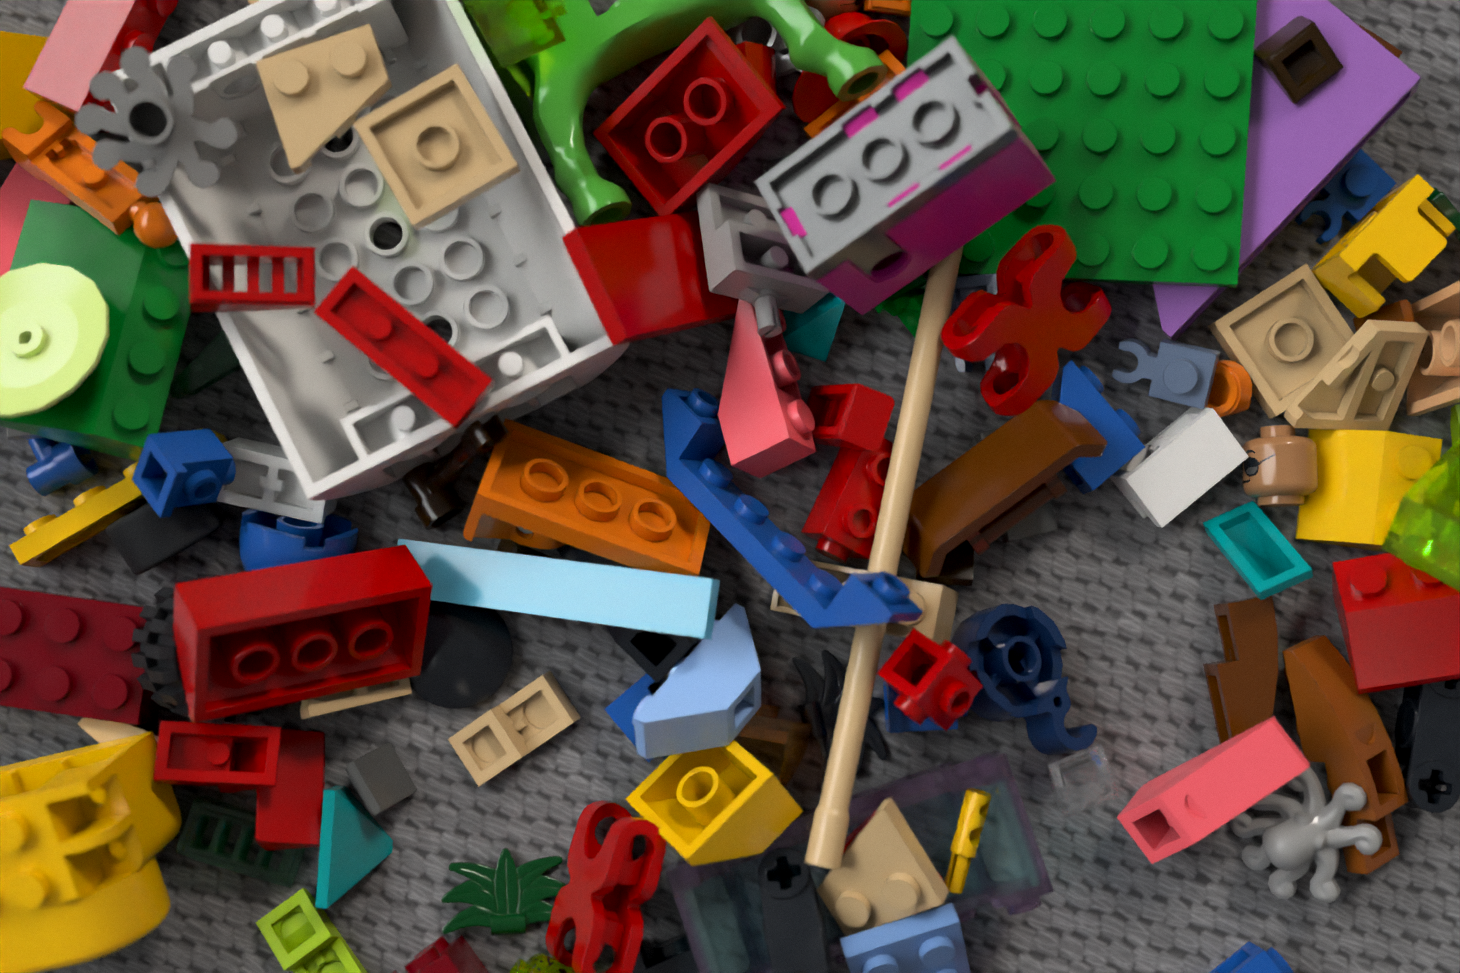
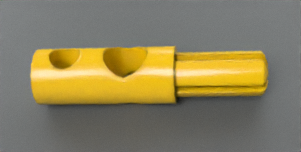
[944,787,992,894]

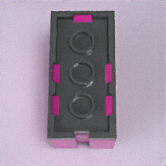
[754,36,1056,316]

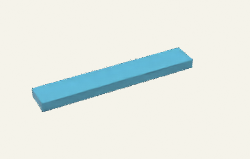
[397,538,720,640]

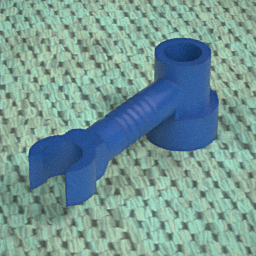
[26,438,99,496]

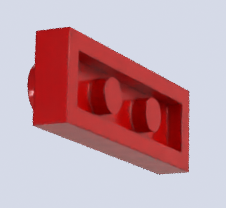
[313,265,496,430]

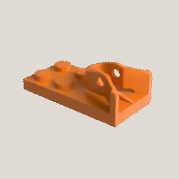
[463,418,711,577]

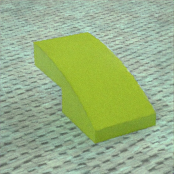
[255,888,367,973]

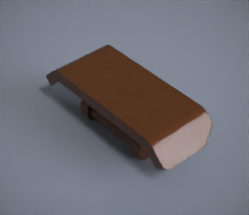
[902,400,1108,578]

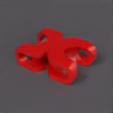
[941,225,1112,416]
[546,800,666,973]

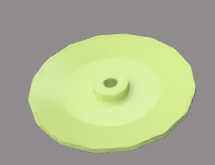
[0,263,109,418]

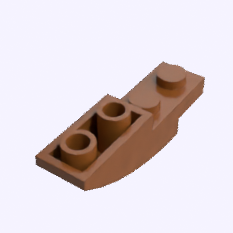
[1282,635,1409,875]

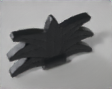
[792,650,887,783]

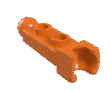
[2,100,178,248]

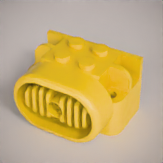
[0,731,182,973]

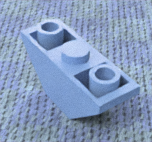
[633,603,761,759]

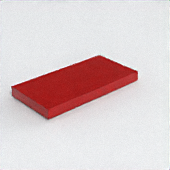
[562,211,739,346]

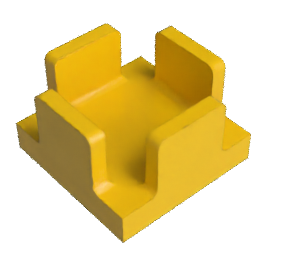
[1311,174,1456,318]

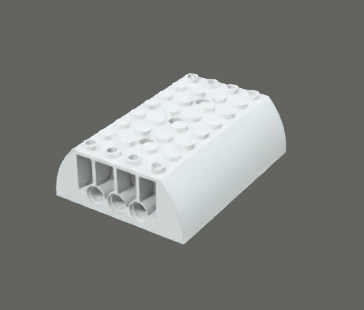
[111,0,630,501]

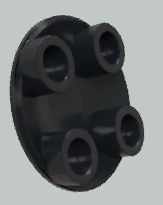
[409,600,513,709]

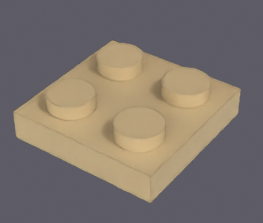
[353,63,520,231]
[1208,263,1354,419]

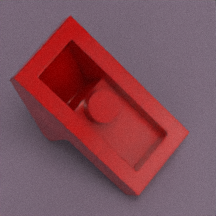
[153,720,282,793]

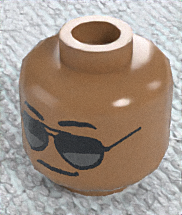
[1241,425,1318,507]

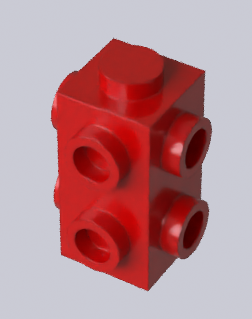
[801,438,894,564]

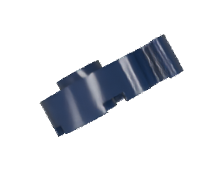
[951,603,1097,756]

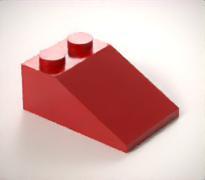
[593,17,786,216]

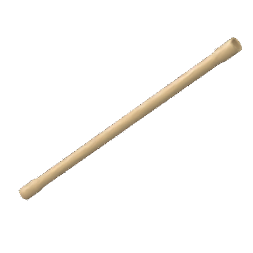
[804,245,964,870]

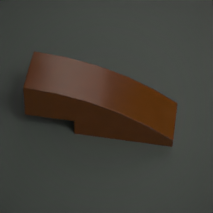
[1203,596,1278,744]

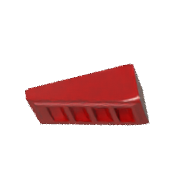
[189,243,315,312]
[806,383,895,451]

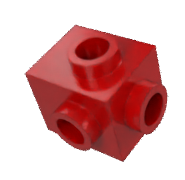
[877,628,983,732]

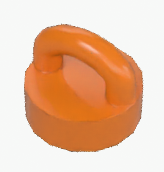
[1206,360,1252,417]

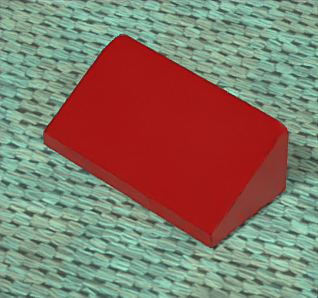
[256,729,325,851]

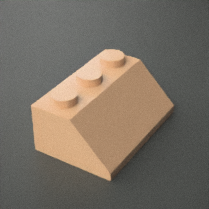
[1407,280,1460,416]

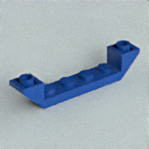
[661,388,923,628]

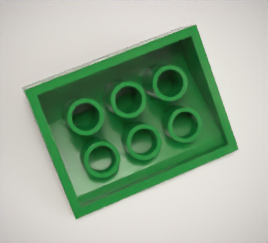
[0,199,191,462]

